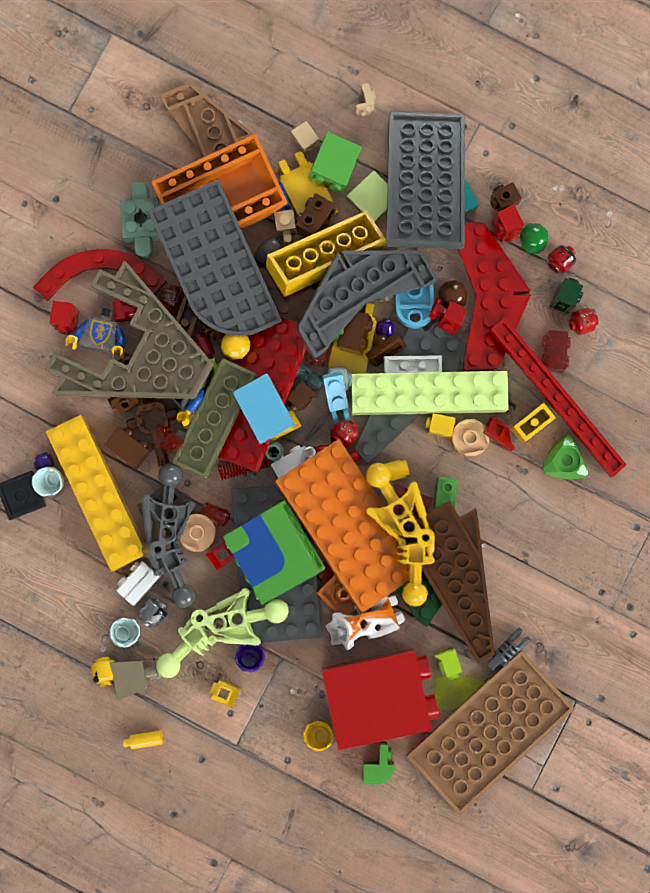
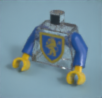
[65,308,126,359]

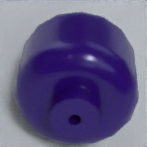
[376,318,395,338]
[33,452,54,470]

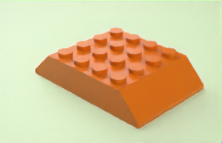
[151,133,288,230]

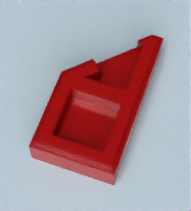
[483,416,515,451]

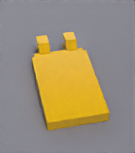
[278,151,339,217]
[328,303,377,375]

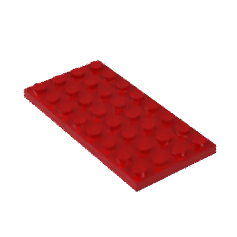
[218,317,306,472]

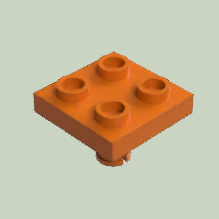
[317,575,355,616]

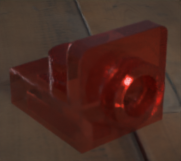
[154,424,185,453]

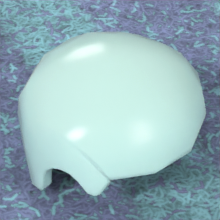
[32,467,64,497]
[109,618,140,648]

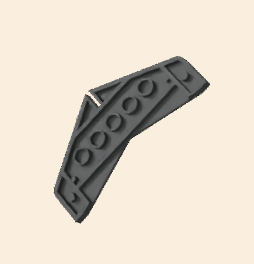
[297,250,438,359]

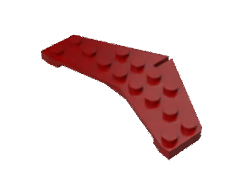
[458,222,531,372]

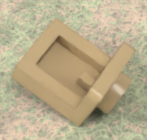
[355,83,376,116]

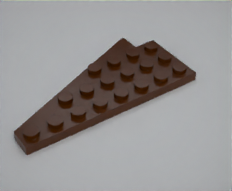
[402,500,495,663]

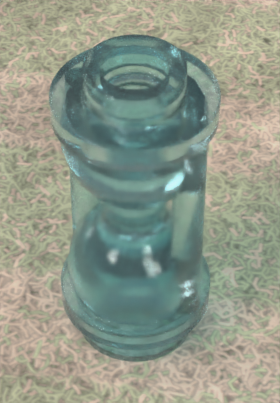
[295,362,324,391]

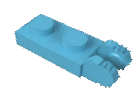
[322,371,350,424]

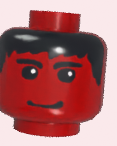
[548,245,576,273]

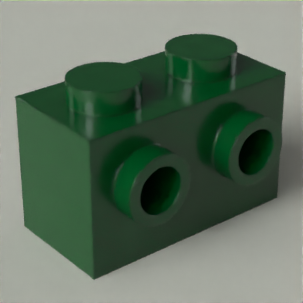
[549,278,584,314]

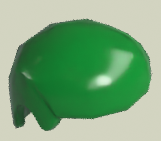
[520,223,549,254]

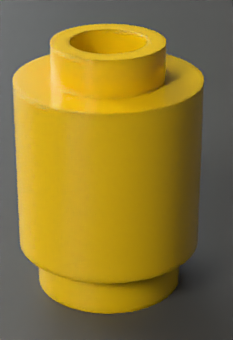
[384,459,410,482]

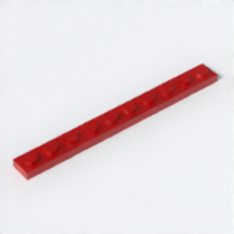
[488,317,627,478]

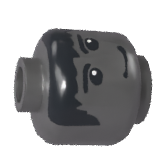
[139,598,168,628]

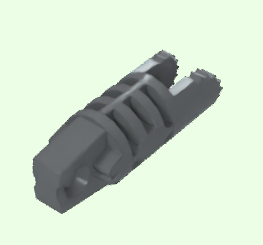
[488,627,532,671]

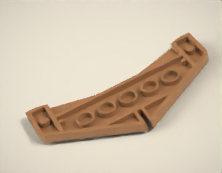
[160,84,253,157]

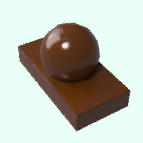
[365,333,407,367]

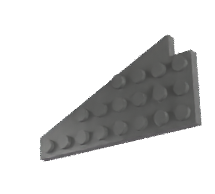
[355,319,466,464]

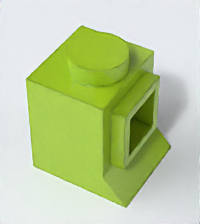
[433,648,462,680]

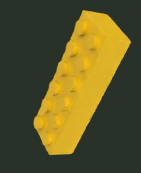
[266,210,386,297]

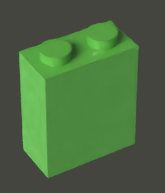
[308,131,362,192]

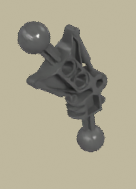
[139,463,196,609]

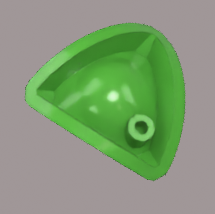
[543,435,589,479]

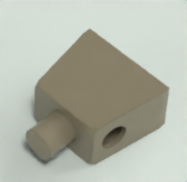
[110,660,159,700]

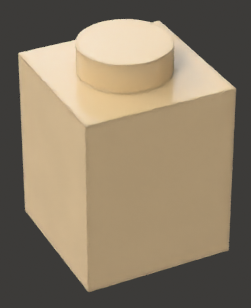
[291,121,319,155]

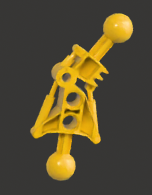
[366,463,435,607]

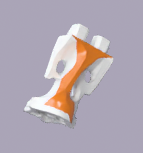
[325,595,405,650]

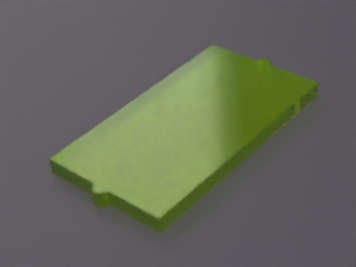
[434,677,490,710]

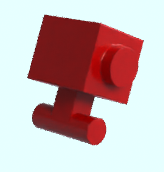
[428,298,467,335]

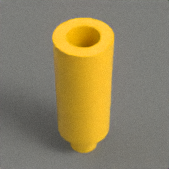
[123,730,163,749]

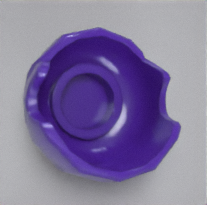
[235,644,265,673]

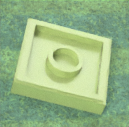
[347,171,388,222]

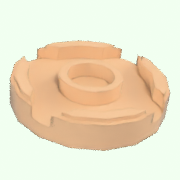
[451,419,490,457]
[179,514,216,552]

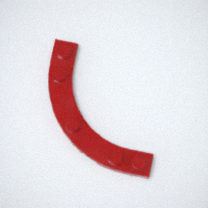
[33,249,167,301]

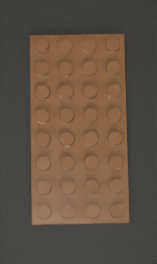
[406,650,575,816]

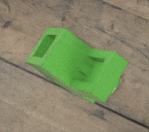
[363,742,395,785]

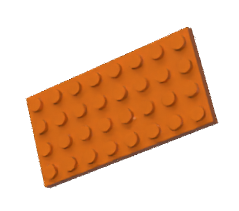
[274,439,423,613]

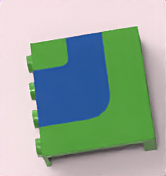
[223,500,325,605]

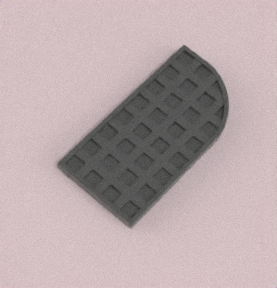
[148,179,282,336]

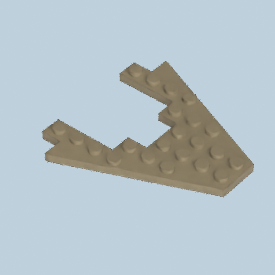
[45,261,214,399]

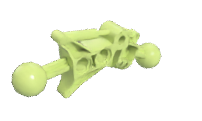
[156,588,289,678]

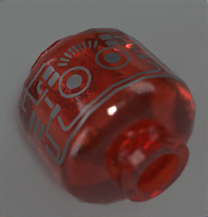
[159,285,185,314]

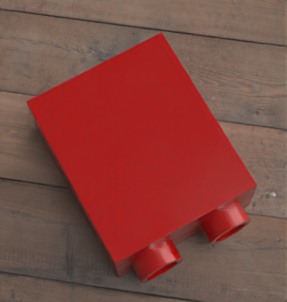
[322,648,440,751]

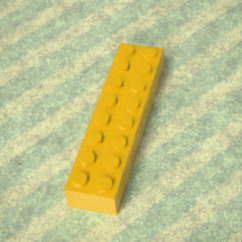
[46,415,145,571]

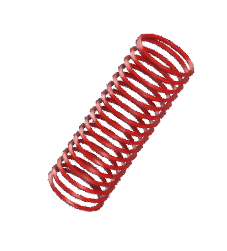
[217,455,270,481]

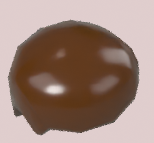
[438,280,467,307]

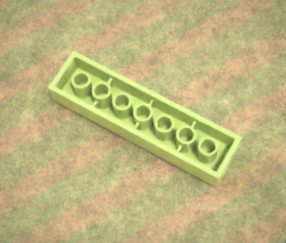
[351,371,509,415]

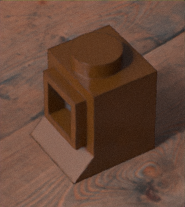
[287,381,318,412]

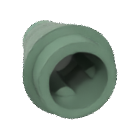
[265,442,284,461]

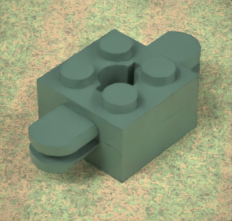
[120,182,161,258]

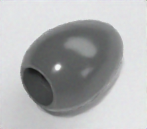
[254,237,284,265]

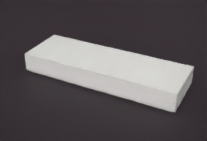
[384,355,442,373]

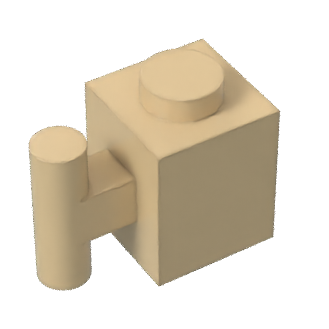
[274,210,296,247]

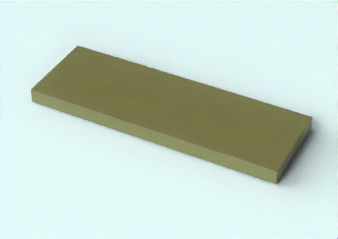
[171,358,257,479]

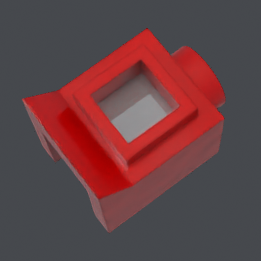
[205,541,235,570]

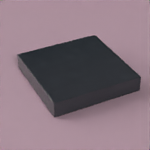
[0,471,46,521]

